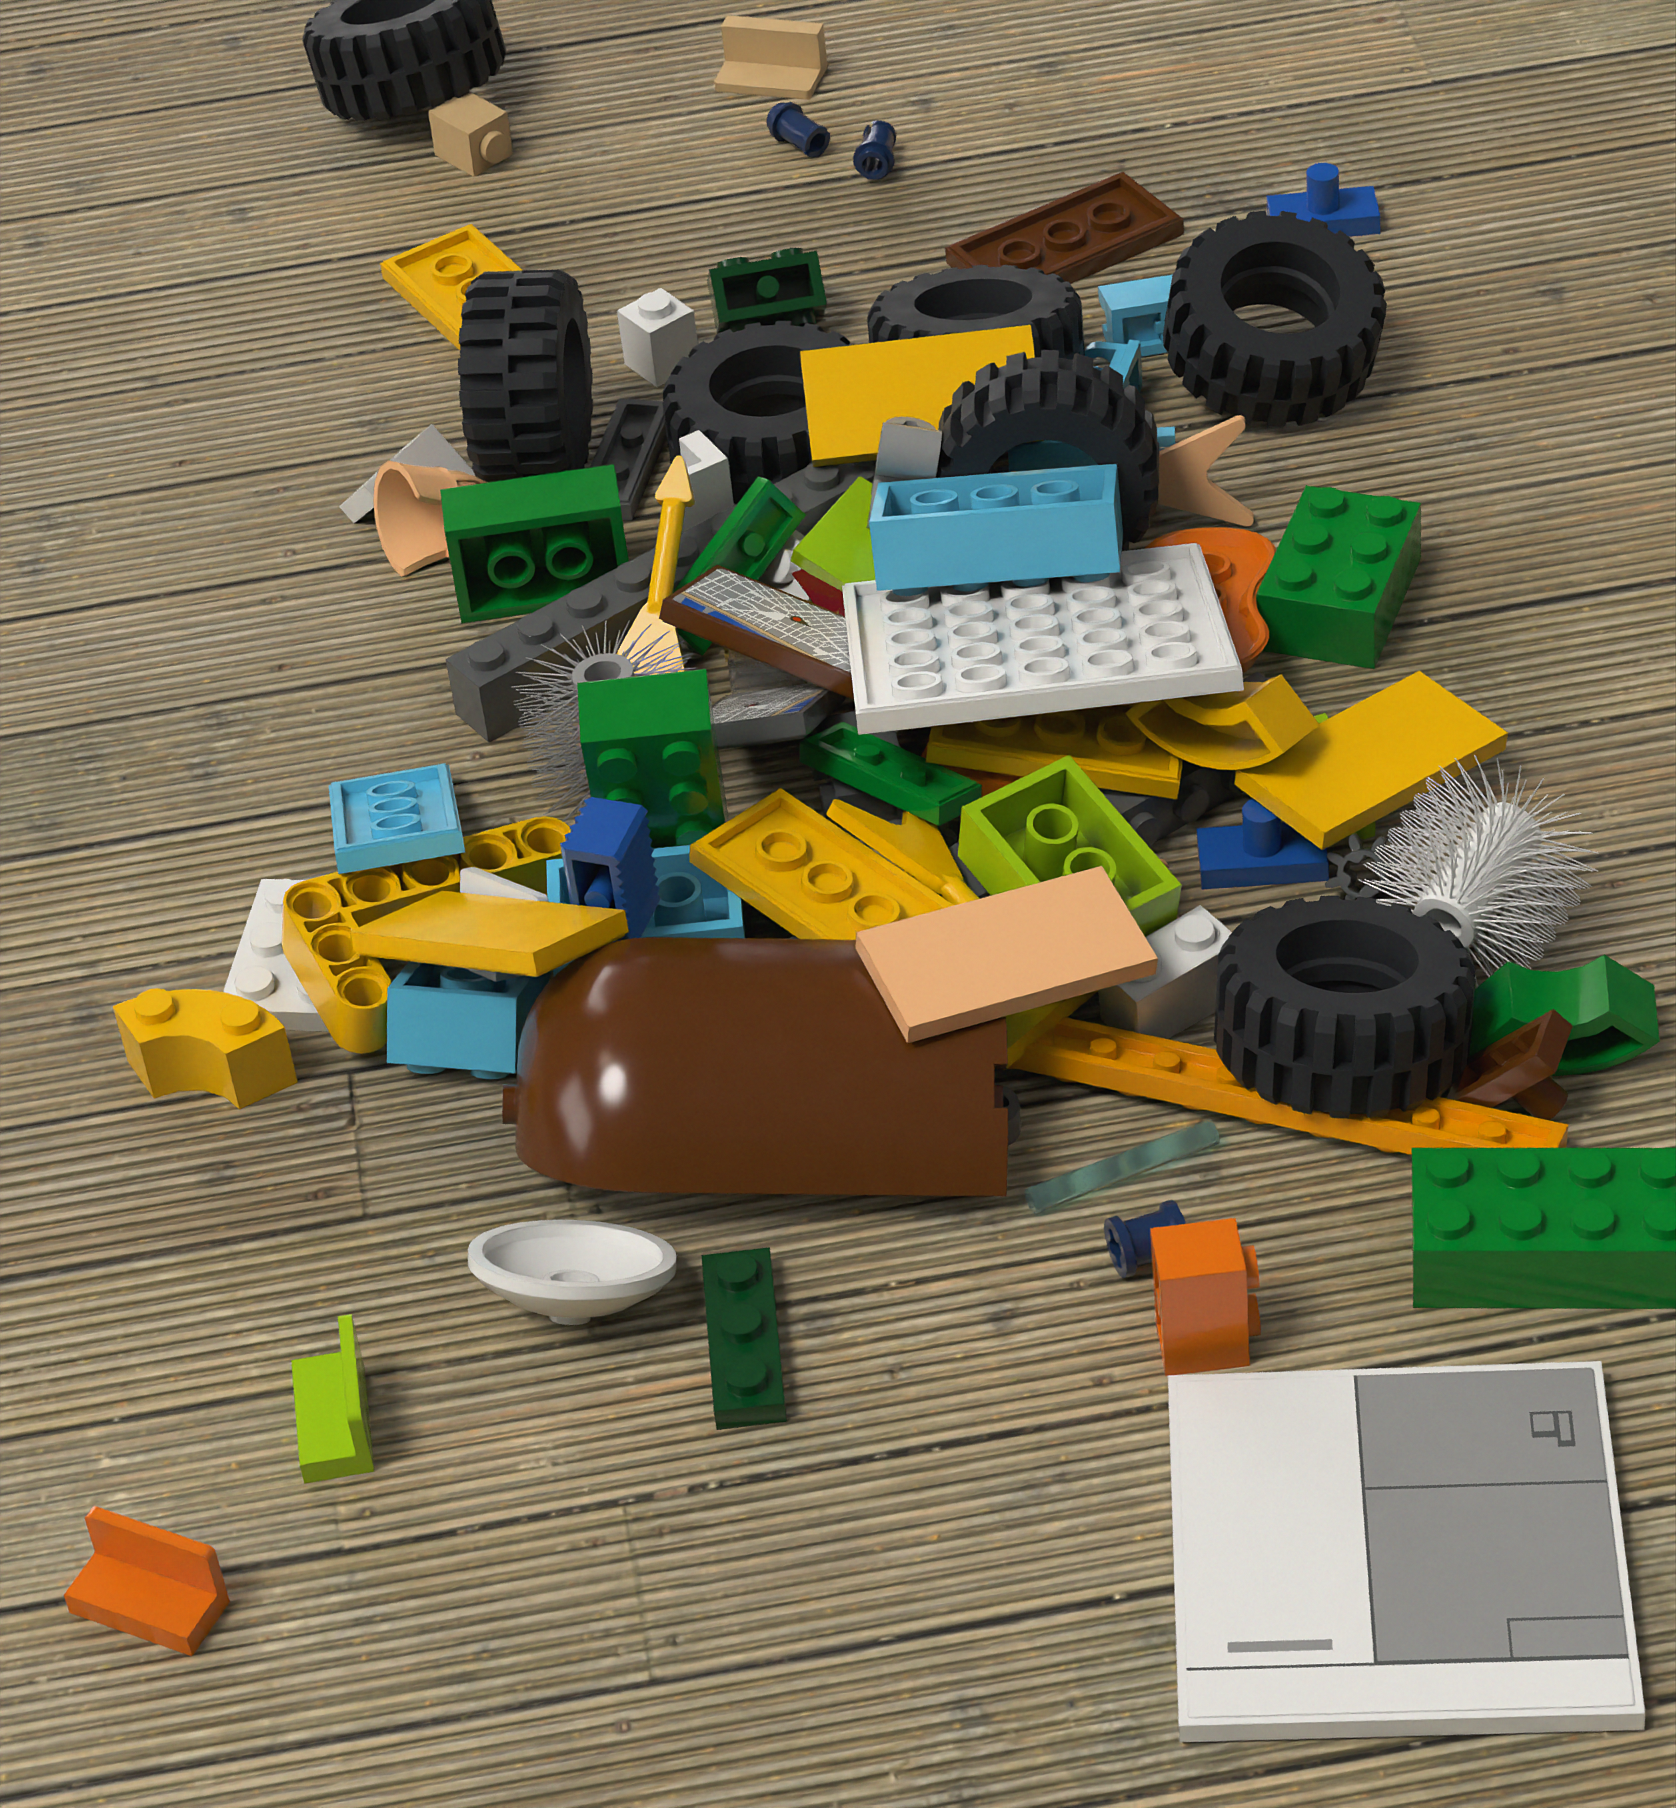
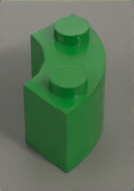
[1469,954,1660,1076]

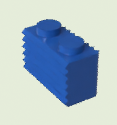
[560,797,661,943]

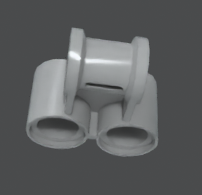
[866,417,942,528]

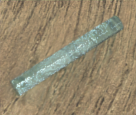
[1024,1119,1220,1214]

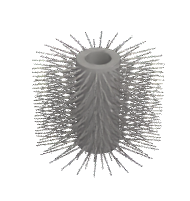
[512,620,696,822]

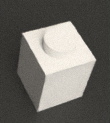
[617,288,698,387]

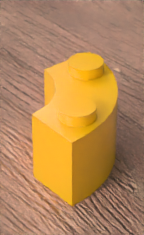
[1125,674,1320,770]
[113,988,298,1110]

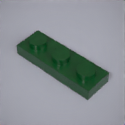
[701,1247,787,1430]

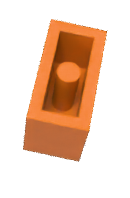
[1150,1218,1261,1376]

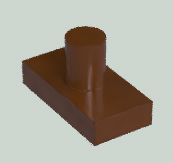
[1447,1009,1573,1120]

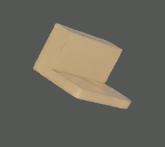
[714,15,828,100]

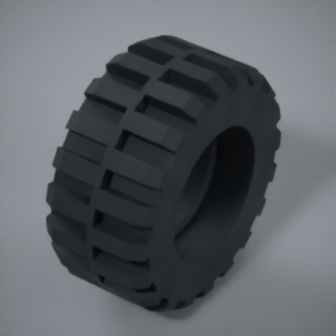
[302,0,506,121]
[1163,211,1387,428]
[867,265,1085,360]
[458,269,593,482]
[662,321,856,505]
[936,350,1159,551]
[1214,895,1476,1119]

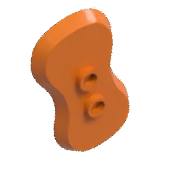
[1144,527,1276,673]

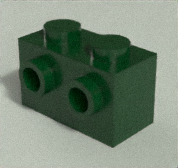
[707,248,827,334]

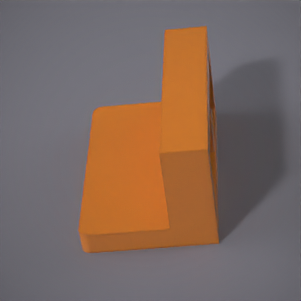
[64,1506,230,1656]

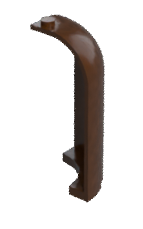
[502,937,1008,1197]

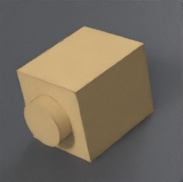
[428,91,513,177]

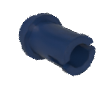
[766,102,831,158]
[853,120,897,180]

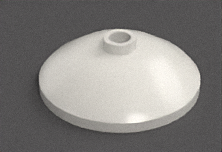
[468,1220,677,1325]

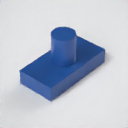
[1266,163,1380,237]
[1197,798,1329,890]

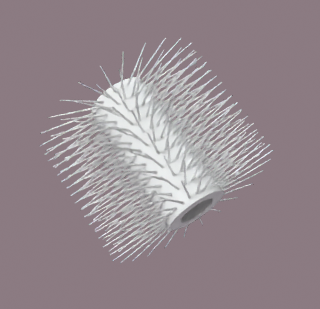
[1358,755,1598,987]

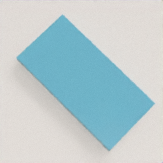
[329,763,465,874]

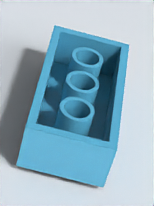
[869,464,1123,596]

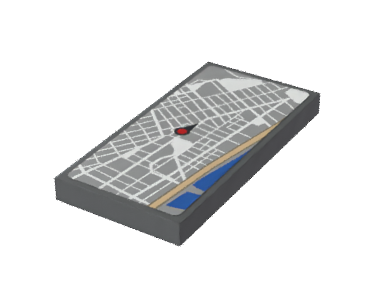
[712,683,846,750]

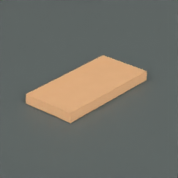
[855,866,1158,1043]

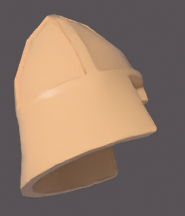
[373,460,488,577]

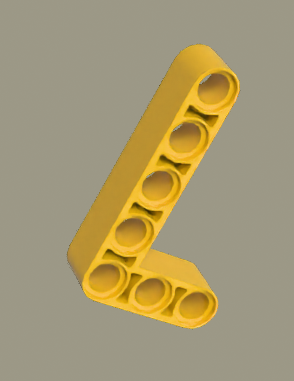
[281,816,570,1054]

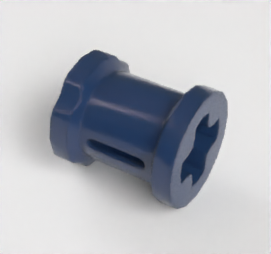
[1104,1199,1186,1279]

